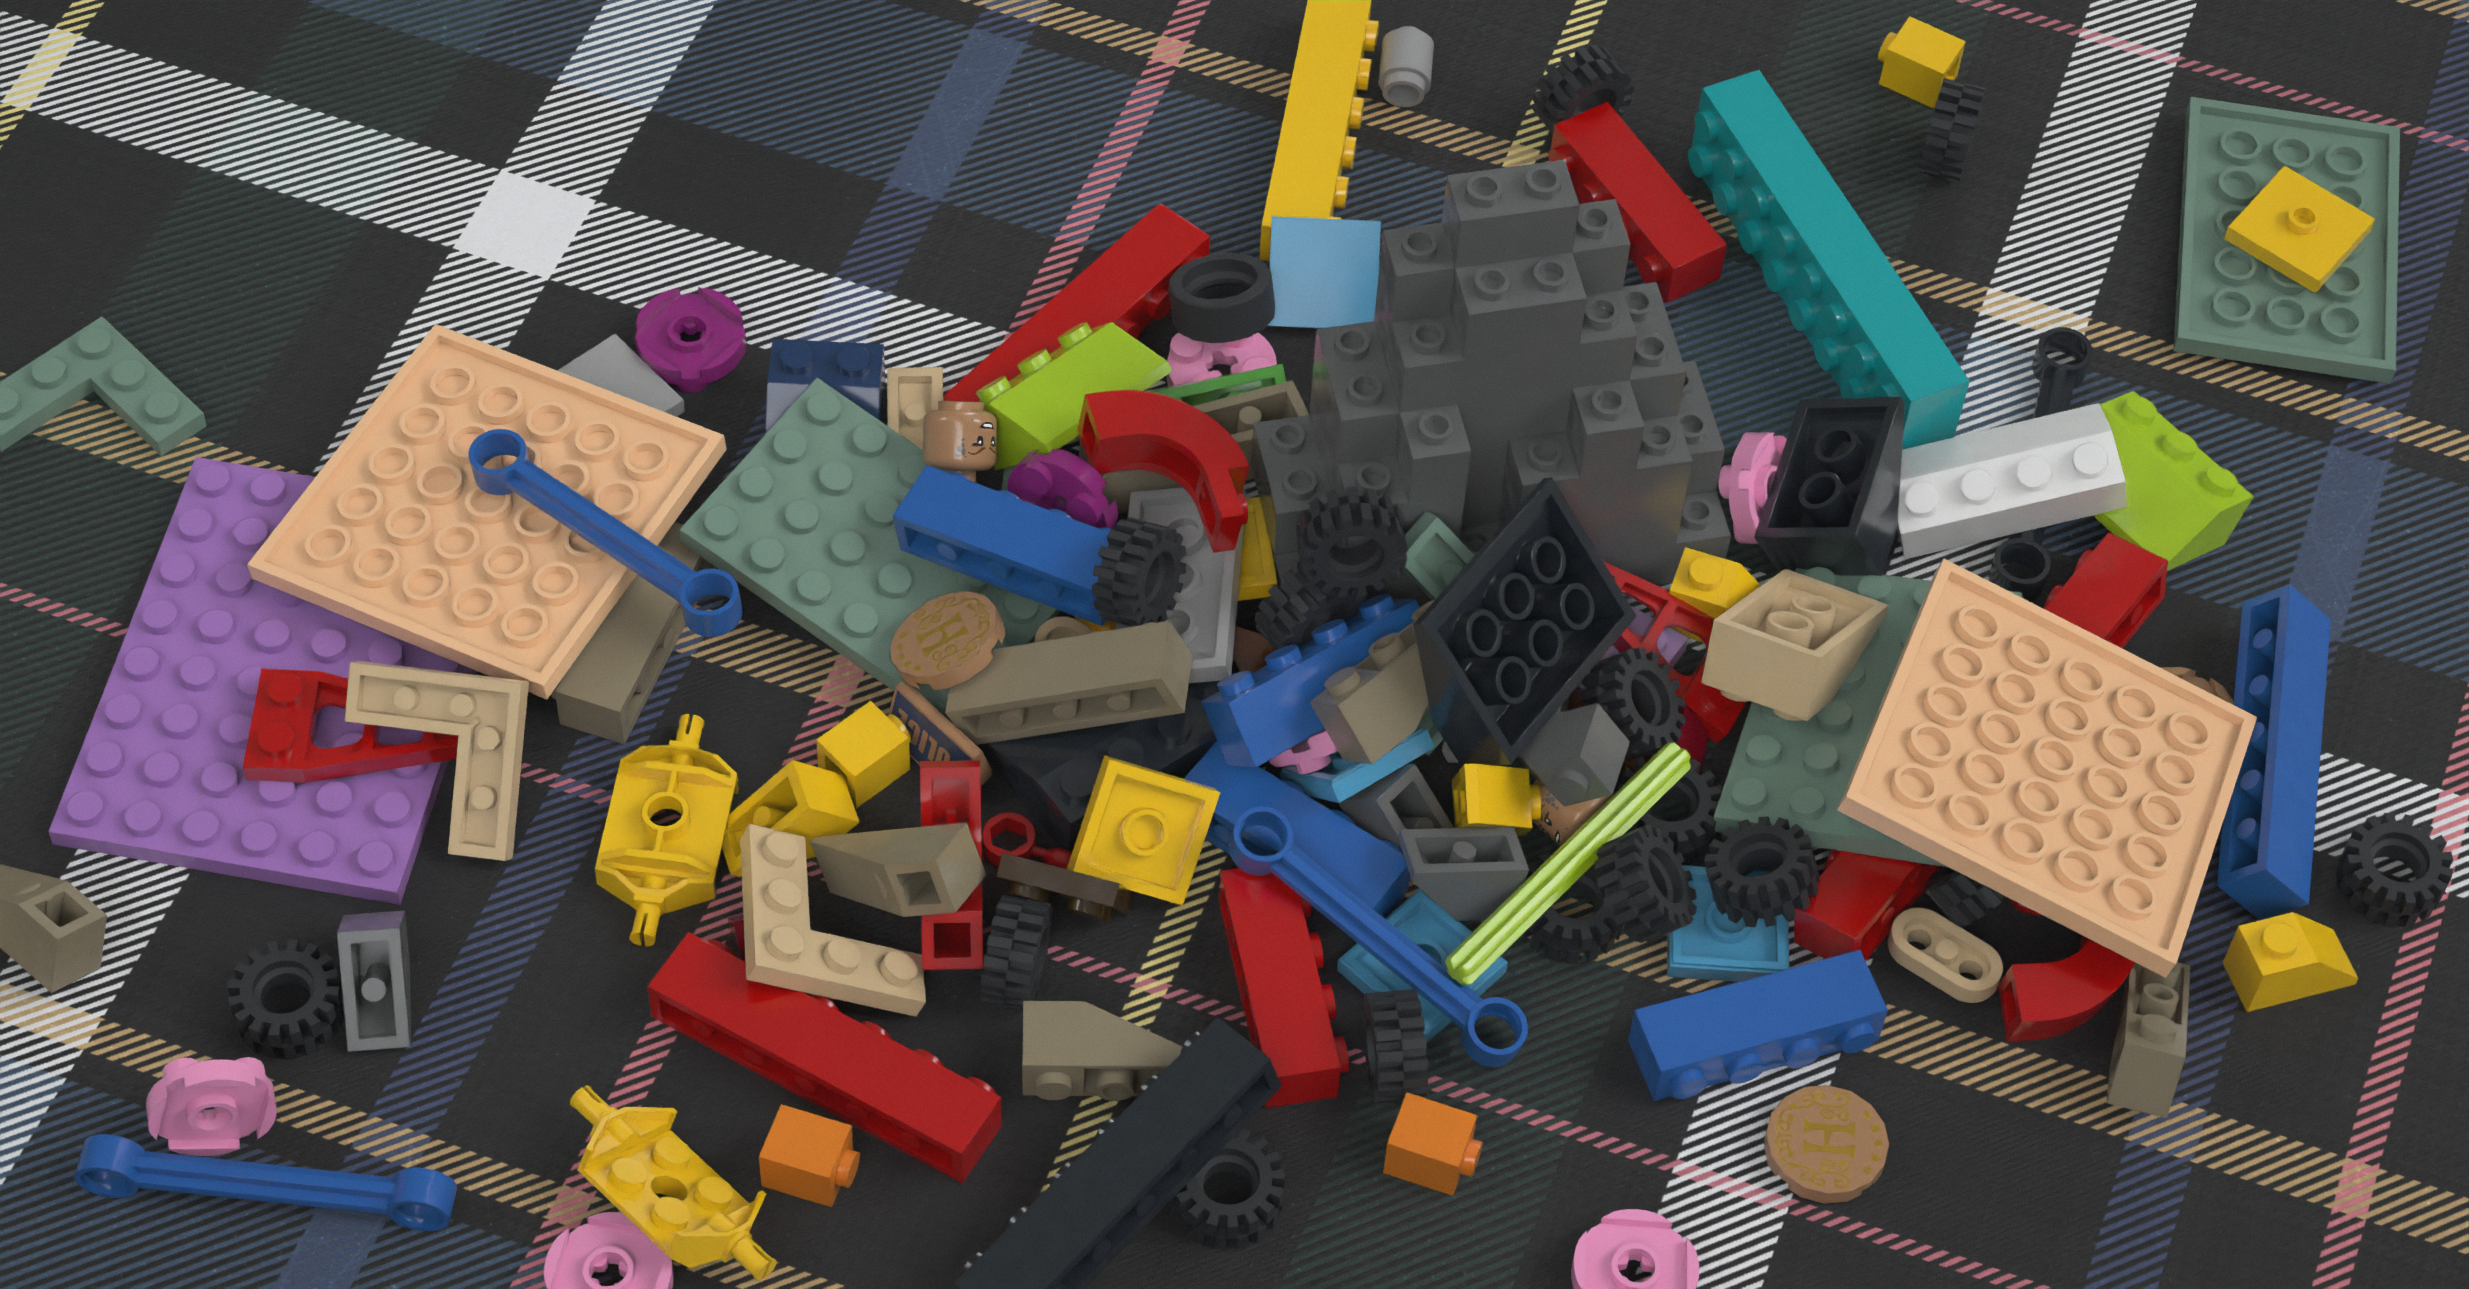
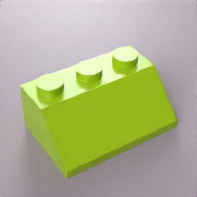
[976,322,1173,471]
[2093,391,2254,571]

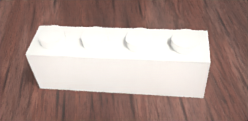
[1897,403,2127,559]

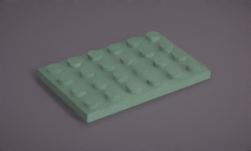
[2173,97,2400,384]
[678,378,1060,724]
[1714,567,2023,867]

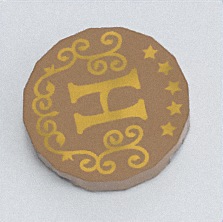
[890,591,1005,690]
[1763,1085,1889,1204]

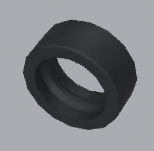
[1168,253,1275,343]

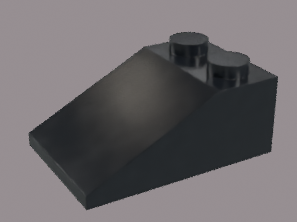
[1754,397,1905,576]

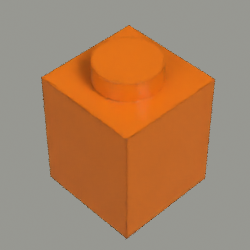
[1383,1092,1483,1196]
[759,1104,860,1207]

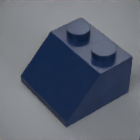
[766,339,886,433]

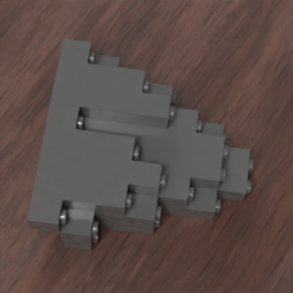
[1251,160,1731,607]

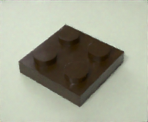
[997,853,1134,922]

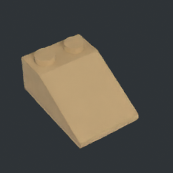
[1701,569,1889,721]

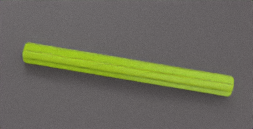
[1445,742,1691,986]

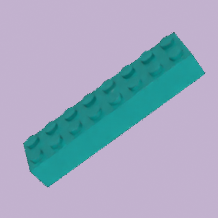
[1688,70,1970,450]

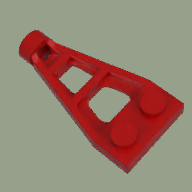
[1603,561,1746,743]
[243,668,459,783]

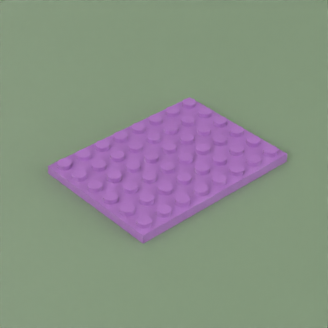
[49,457,478,905]

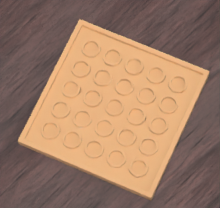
[247,324,727,700]
[1837,559,2257,978]

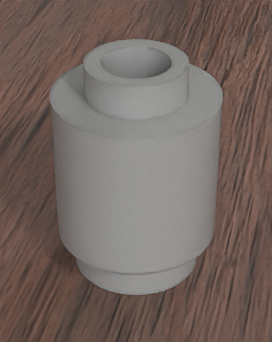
[1378,26,1434,107]

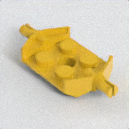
[595,714,739,947]
[570,1085,777,1281]

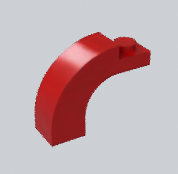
[1077,390,1250,553]
[920,760,983,970]
[1998,935,2135,1042]

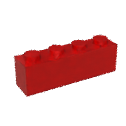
[1549,102,1727,303]
[1218,868,1349,1108]

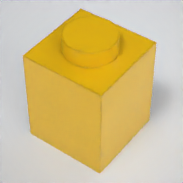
[1878,16,1966,109]
[816,701,911,809]

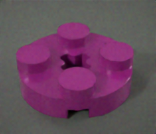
[635,287,747,393]
[1007,449,1118,530]

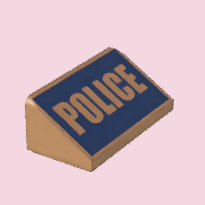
[888,681,992,786]

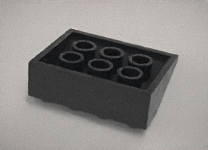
[1413,477,1637,767]
[976,673,1233,852]

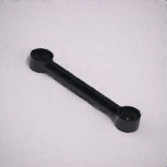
[1989,327,2093,602]

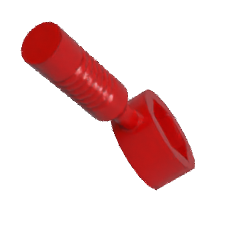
[982,812,1072,870]

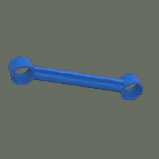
[468,429,743,637]
[1229,806,1528,1067]
[74,1134,457,1231]

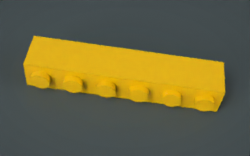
[1259,0,1379,262]

